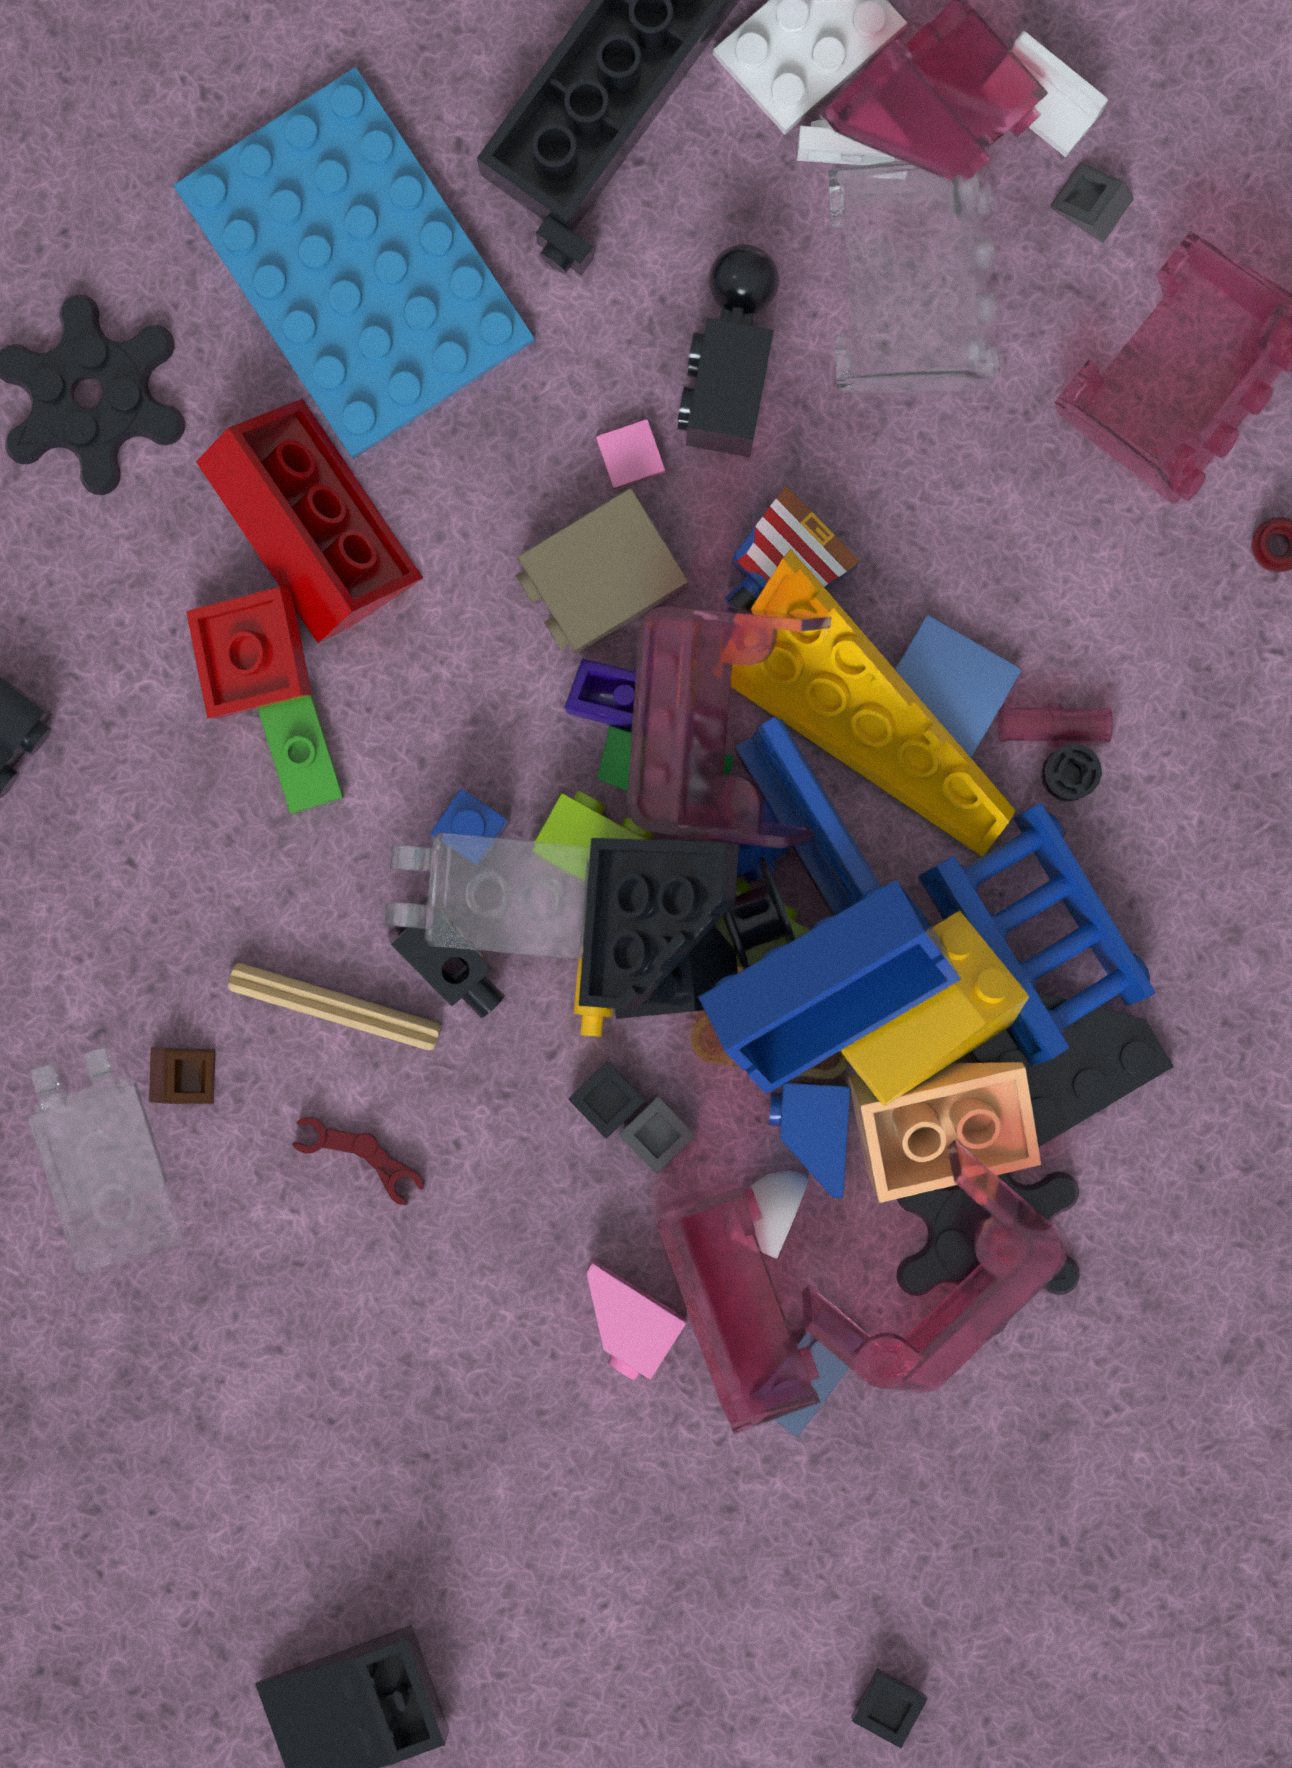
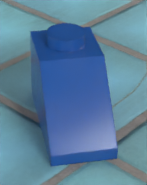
[769,1082,850,1198]

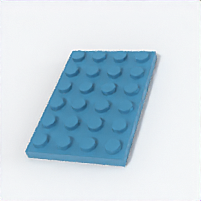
[173,67,535,460]

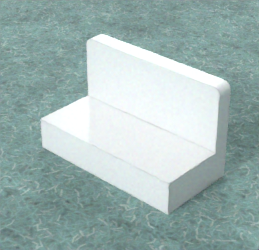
[982,31,1108,157]

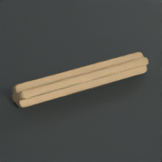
[228,963,441,1051]

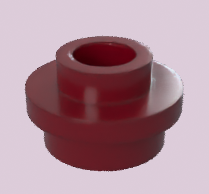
[1251,517,1292,573]

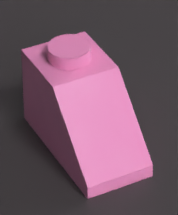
[586,1259,686,1380]

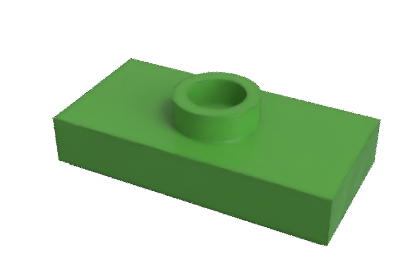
[258,695,344,814]

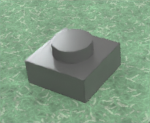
[619,1096,697,1174]

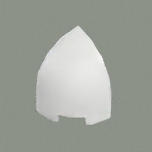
[725,1170,809,1259]

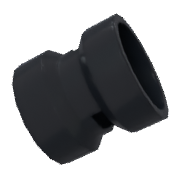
[1041,744,1102,802]

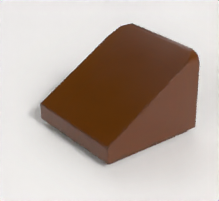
[149,1047,215,1104]

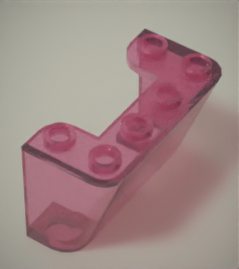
[1054,231,1292,504]

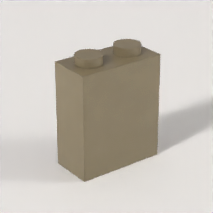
[515,488,688,656]

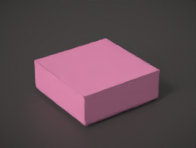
[596,419,665,490]

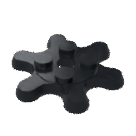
[0,295,186,495]
[896,1171,1080,1337]

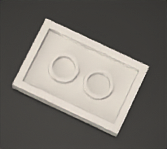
[713,0,907,134]

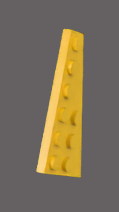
[711,548,1016,857]

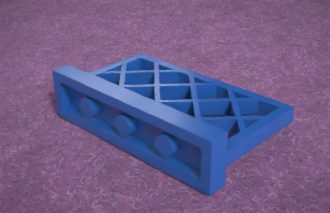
[734,716,881,916]

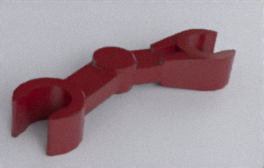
[292,1117,425,1205]

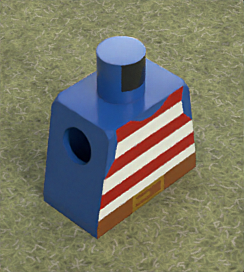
[724,486,860,621]

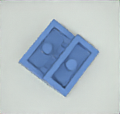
[895,615,1022,758]

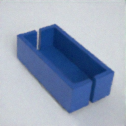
[699,879,961,1094]

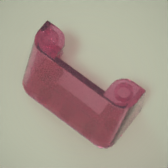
[820,0,1048,182]

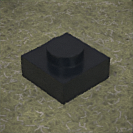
[536,215,594,276]
[568,1061,646,1139]
[851,1668,928,1748]

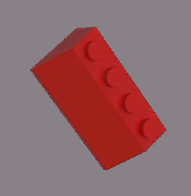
[196,399,423,643]

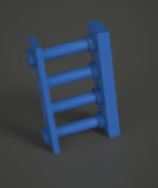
[918,803,1156,1066]

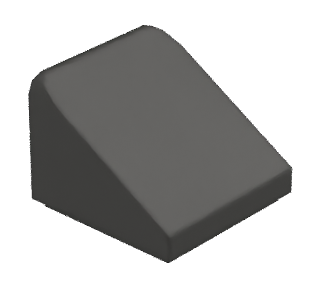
[1050,162,1133,243]

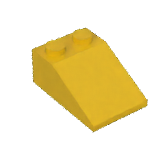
[841,911,1029,1107]

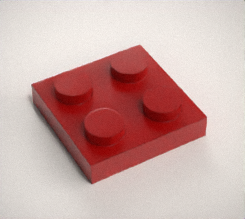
[186,587,312,719]

